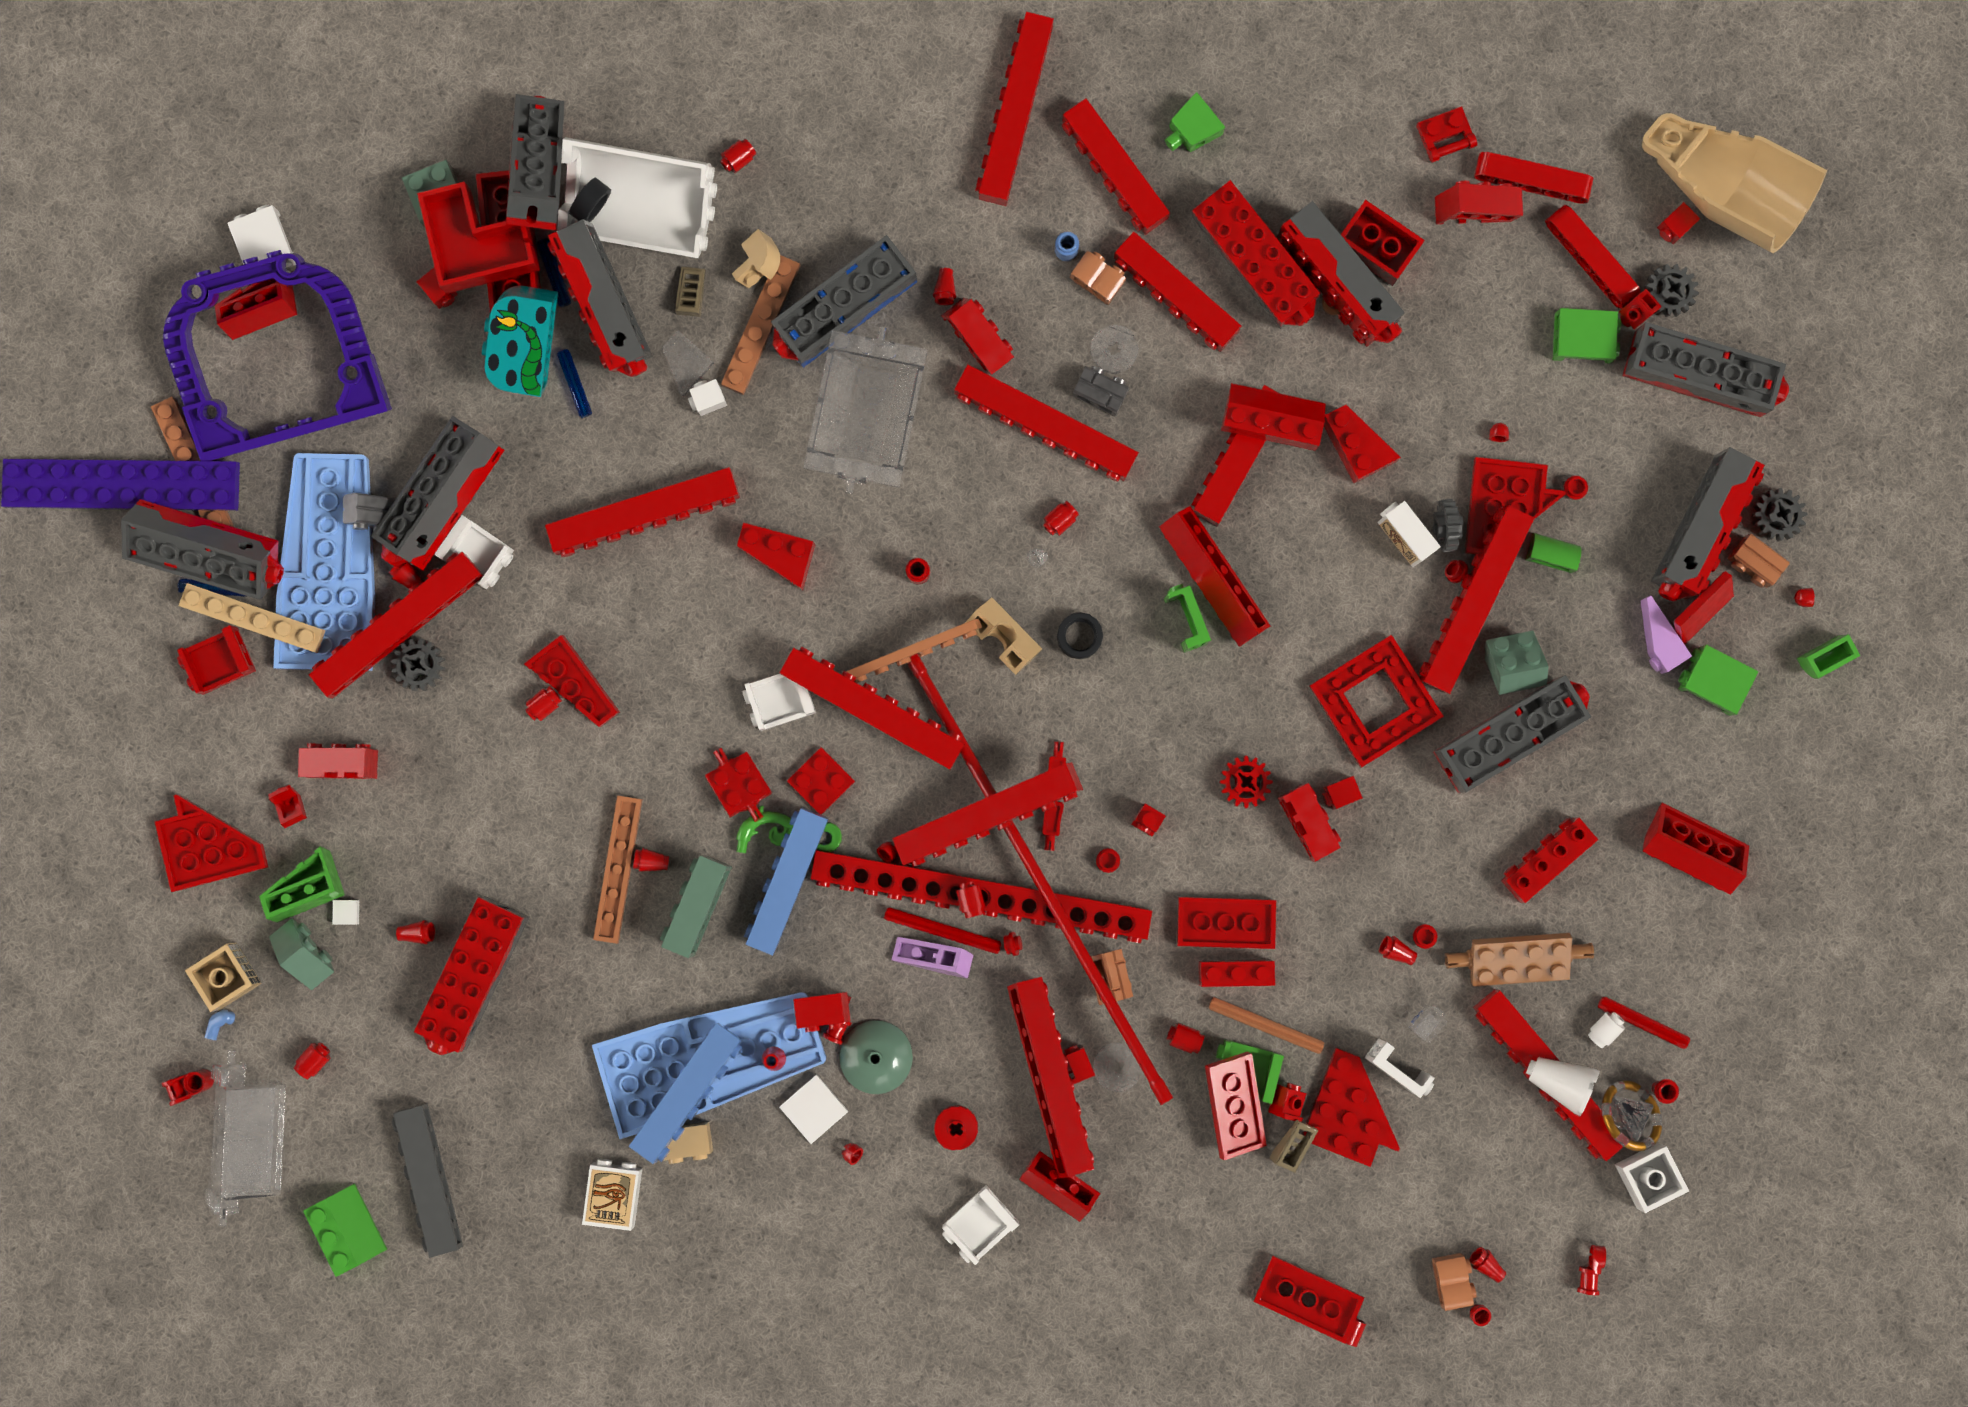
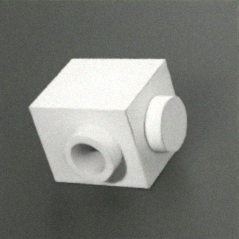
[688,379,727,416]

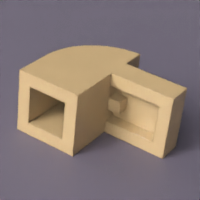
[732,229,780,288]

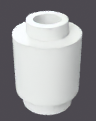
[1588,1012,1625,1048]

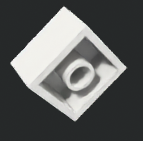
[1615,1143,1689,1213]

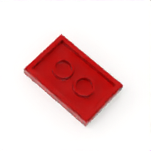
[1674,571,1734,645]

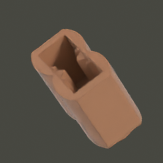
[1070,251,1126,305]
[1432,1253,1477,1311]

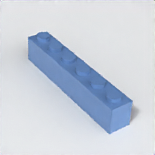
[744,807,829,955]
[629,1023,743,1164]

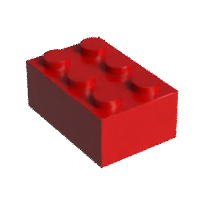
[1341,199,1425,286]

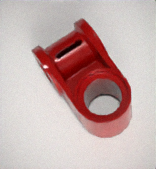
[161,1069,214,1106]

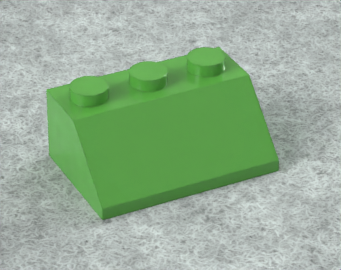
[303,1184,387,1277]

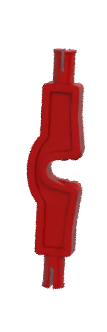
[1042,742,1066,851]

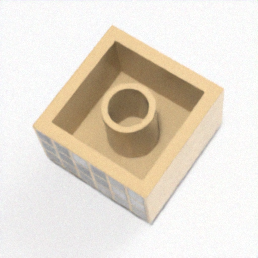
[185,943,262,1012]

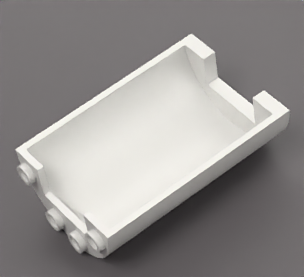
[557,137,717,258]

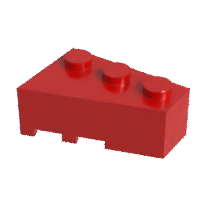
[1324,405,1401,483]
[1277,783,1341,862]

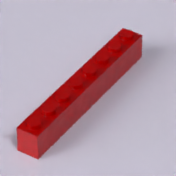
[975,11,1054,206]
[954,364,1139,482]
[545,467,740,557]
[1419,505,1535,694]
[308,552,484,699]
[779,646,965,770]
[892,762,1083,867]
[1007,977,1094,1179]
[1473,989,1626,1161]

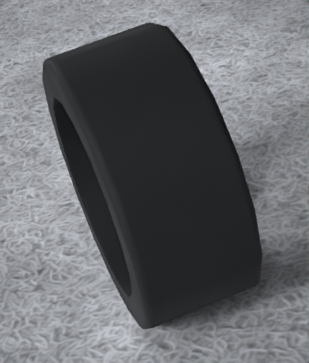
[569,177,611,222]
[1057,612,1103,659]

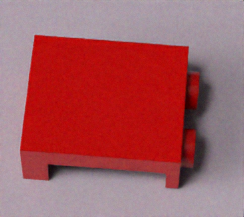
[177,625,256,695]

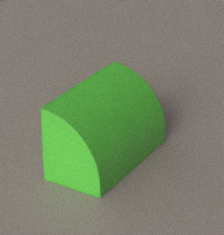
[1525,533,1581,573]
[1796,634,1860,679]

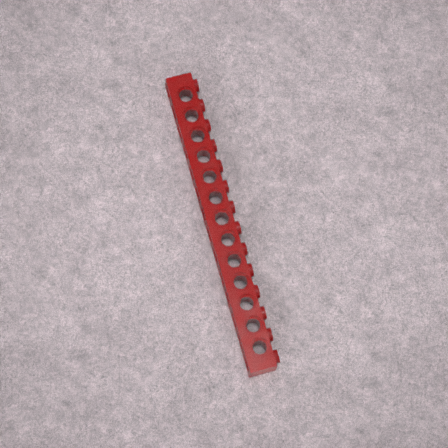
[811,850,1152,943]

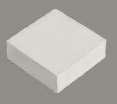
[332,900,359,925]

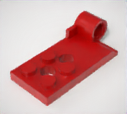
[1253,1255,1366,1347]

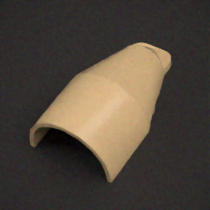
[1642,113,1827,253]

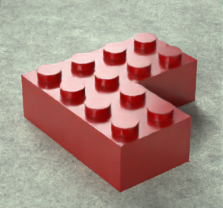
[417,182,540,294]

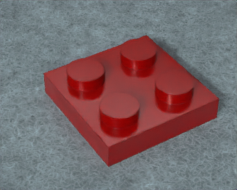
[787,747,856,815]

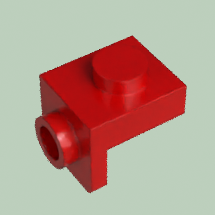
[268,785,307,828]

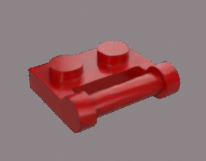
[1416,106,1477,163]

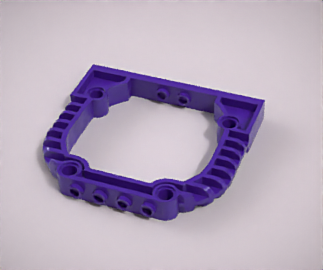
[163,250,392,461]

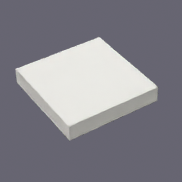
[779,1074,848,1144]

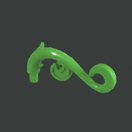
[736,805,842,853]

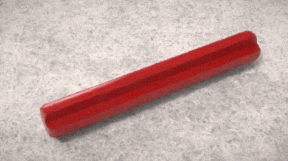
[1598,997,1690,1049]

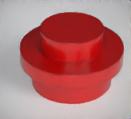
[1563,476,1588,500]
[1445,560,1468,584]
[1096,848,1120,873]
[1413,924,1438,949]
[1003,931,1022,956]

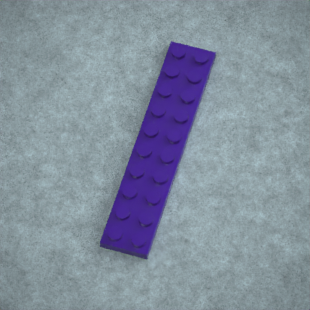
[1,459,240,511]

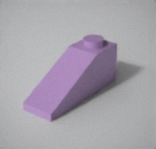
[1641,596,1692,674]
[892,937,973,978]

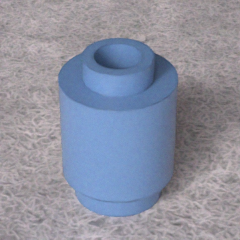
[1055,232,1079,261]

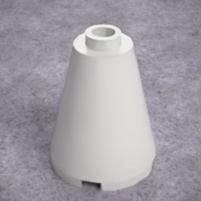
[1526,1057,1600,1116]

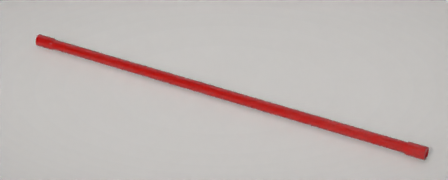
[907,654,1173,1105]

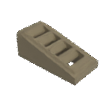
[675,267,706,317]
[1269,1120,1318,1173]

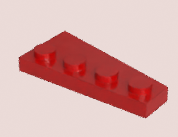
[524,635,620,727]

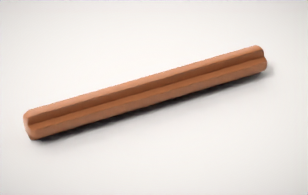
[1209,997,1324,1054]

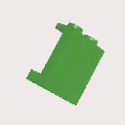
[1553,308,1621,364]
[1164,584,1211,653]
[1678,645,1759,716]
[1216,1039,1284,1104]

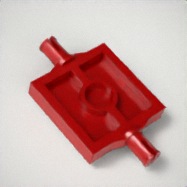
[705,748,772,822]

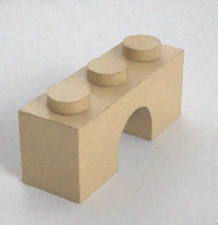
[965,598,1042,675]

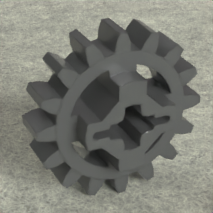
[1644,264,1699,317]
[1751,488,1808,541]
[1432,499,1463,552]
[391,639,446,691]

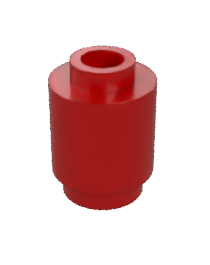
[720,139,756,173]
[1043,501,1079,536]
[905,558,930,585]
[525,686,562,721]
[956,881,985,919]
[1166,1023,1205,1054]
[294,1042,331,1080]

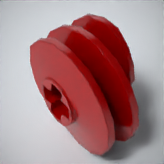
[934,1105,978,1150]

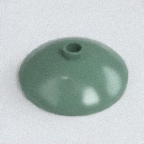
[840,1020,913,1094]

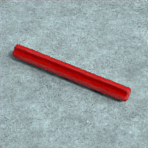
[884,907,1001,954]

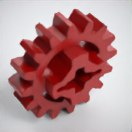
[1219,756,1273,808]

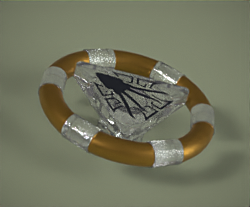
[1601,1080,1662,1151]

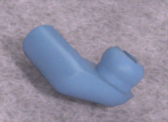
[204,1009,235,1040]

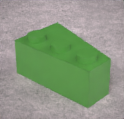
[259,846,345,923]

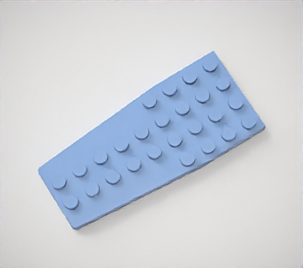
[273,453,375,671]
[592,992,826,1139]

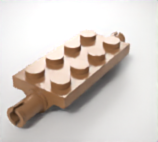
[1445,933,1594,986]

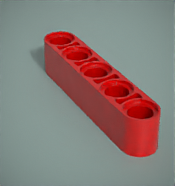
[1474,152,1594,204]
[1545,205,1641,309]

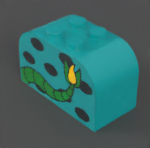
[482,286,558,397]

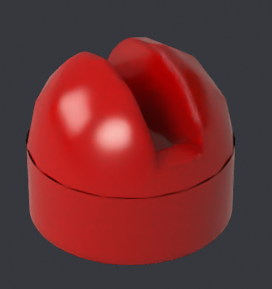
[1489,423,1509,442]
[1794,588,1815,607]
[876,841,898,863]
[842,1143,863,1165]
[1469,1304,1491,1326]

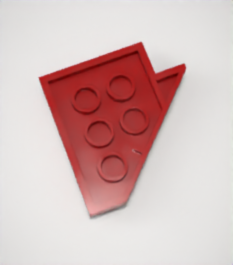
[1465,457,1566,554]
[155,795,269,892]
[1302,1047,1400,1167]

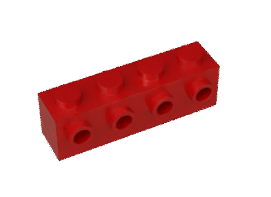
[1501,817,1599,903]

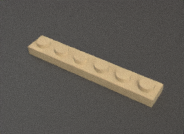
[179,583,326,653]

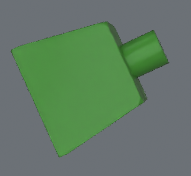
[1165,92,1225,152]

